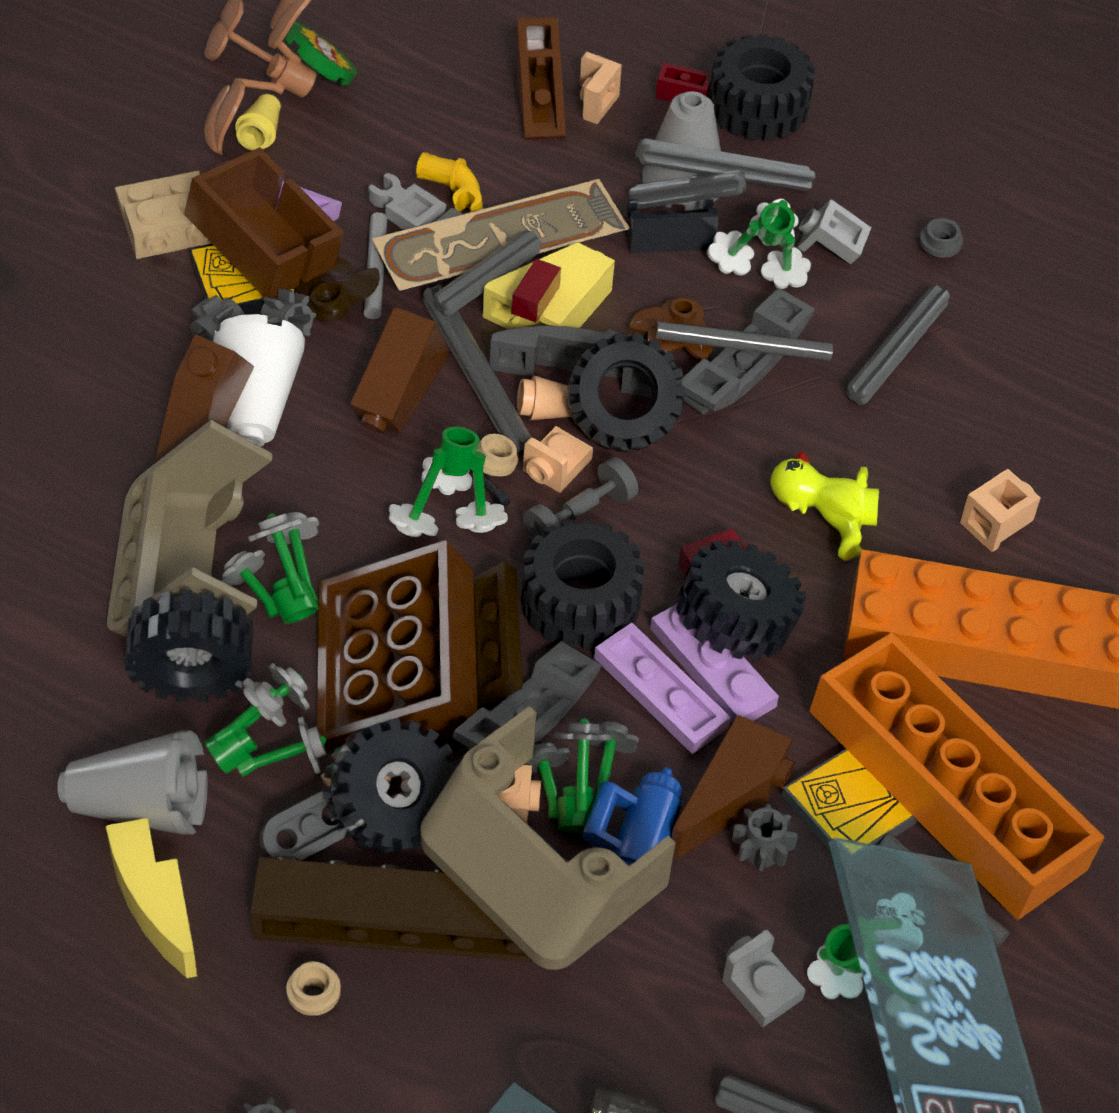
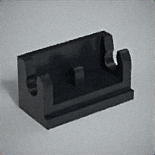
[625,198,719,253]

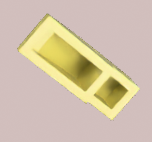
[106,818,197,978]

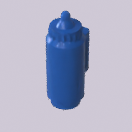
[582,767,682,866]

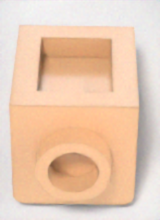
[580,52,621,124]
[523,426,593,493]

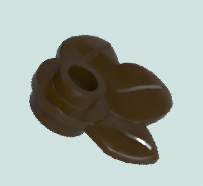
[295,257,380,321]

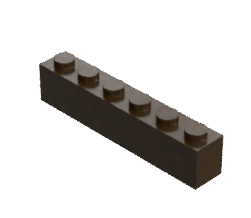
[250,856,533,962]

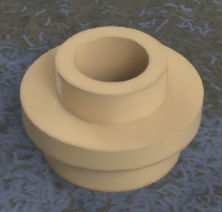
[478,434,518,476]
[287,962,341,1016]

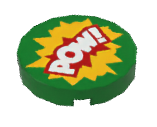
[285,22,358,86]

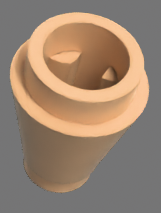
[517,375,573,421]

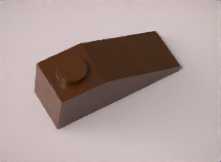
[514,17,566,140]
[154,334,255,464]
[671,715,795,859]

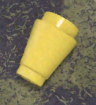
[235,94,281,150]

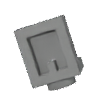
[797,199,871,264]
[722,930,805,1028]

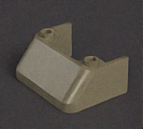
[107,420,272,638]
[421,706,675,970]

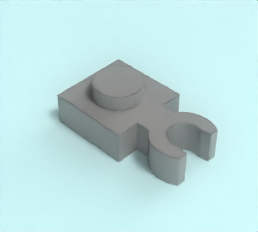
[369,173,446,230]

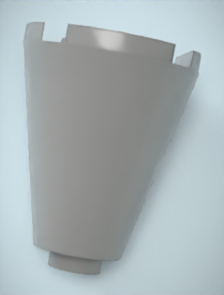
[642,91,721,210]
[58,730,208,835]

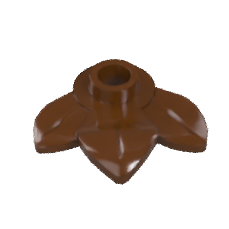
[629,297,714,361]

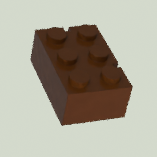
[184,147,345,299]

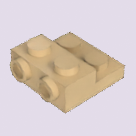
[115,171,211,259]

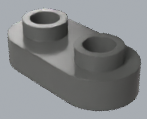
[259,791,344,861]

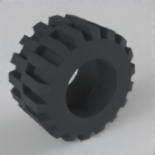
[708,34,815,141]
[567,333,685,452]
[521,519,645,650]

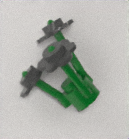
[524,718,639,833]

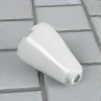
[213,314,305,447]

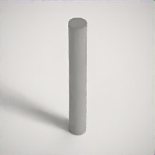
[364,213,387,319]

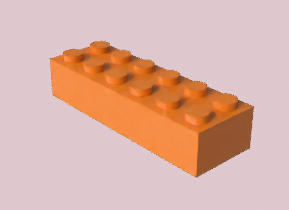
[843,549,1119,709]
[809,632,1105,921]

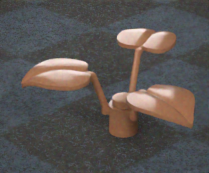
[204,0,317,155]

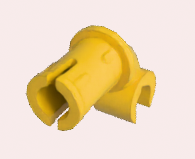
[416,152,483,213]

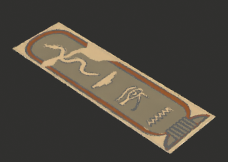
[372,179,630,291]

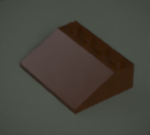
[317,539,477,747]

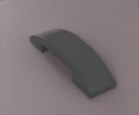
[681,288,815,411]
[490,326,652,398]
[453,641,601,749]

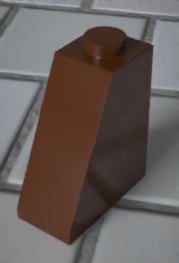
[350,307,450,434]

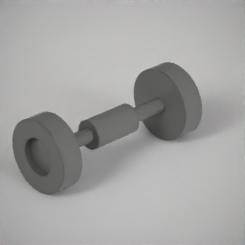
[523,457,639,540]

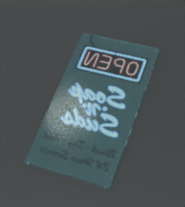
[829,838,1043,1113]

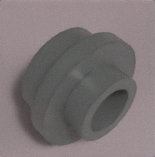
[920,218,963,258]

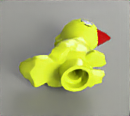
[770,451,879,561]

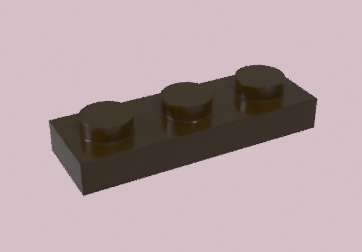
[473,561,523,708]

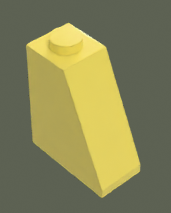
[483,242,615,330]

